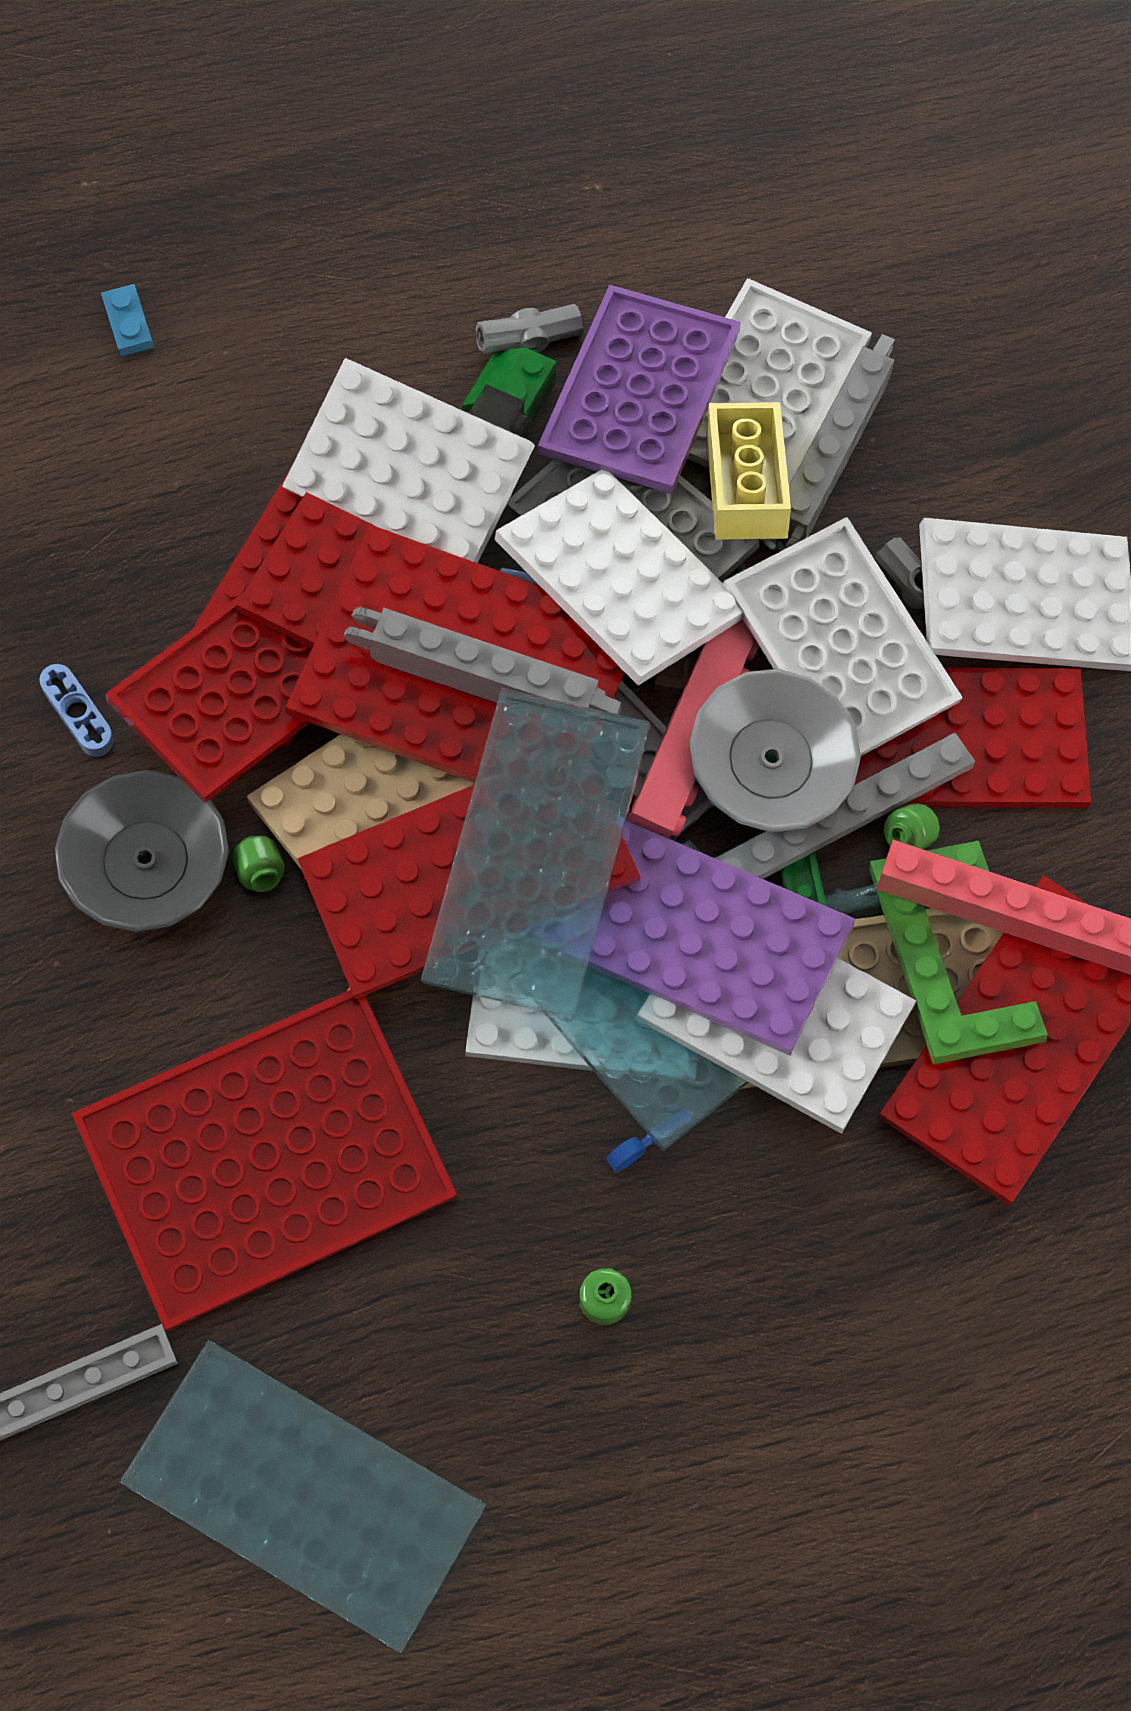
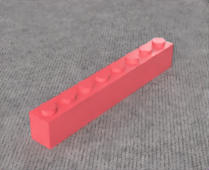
[626,620,759,839]
[876,840,1131,975]

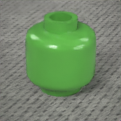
[884,803,940,850]
[231,836,285,892]
[580,1269,631,1325]

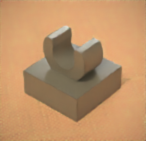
[654,656,697,695]

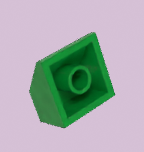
[462,347,556,437]

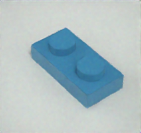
[101,284,154,357]

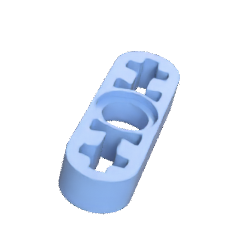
[40,664,114,757]

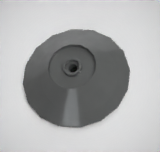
[54,770,229,932]

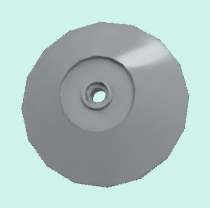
[689,669,861,833]

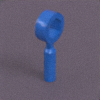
[606,1109,692,1173]

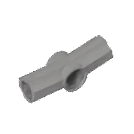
[475,304,583,353]
[875,537,925,611]

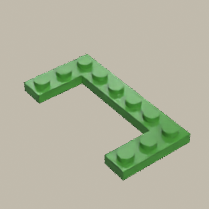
[869,841,1048,1065]

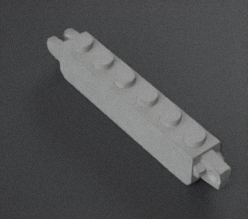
[764,334,895,549]
[343,607,621,729]

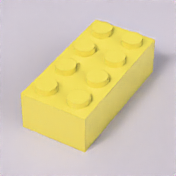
[706,402,791,540]

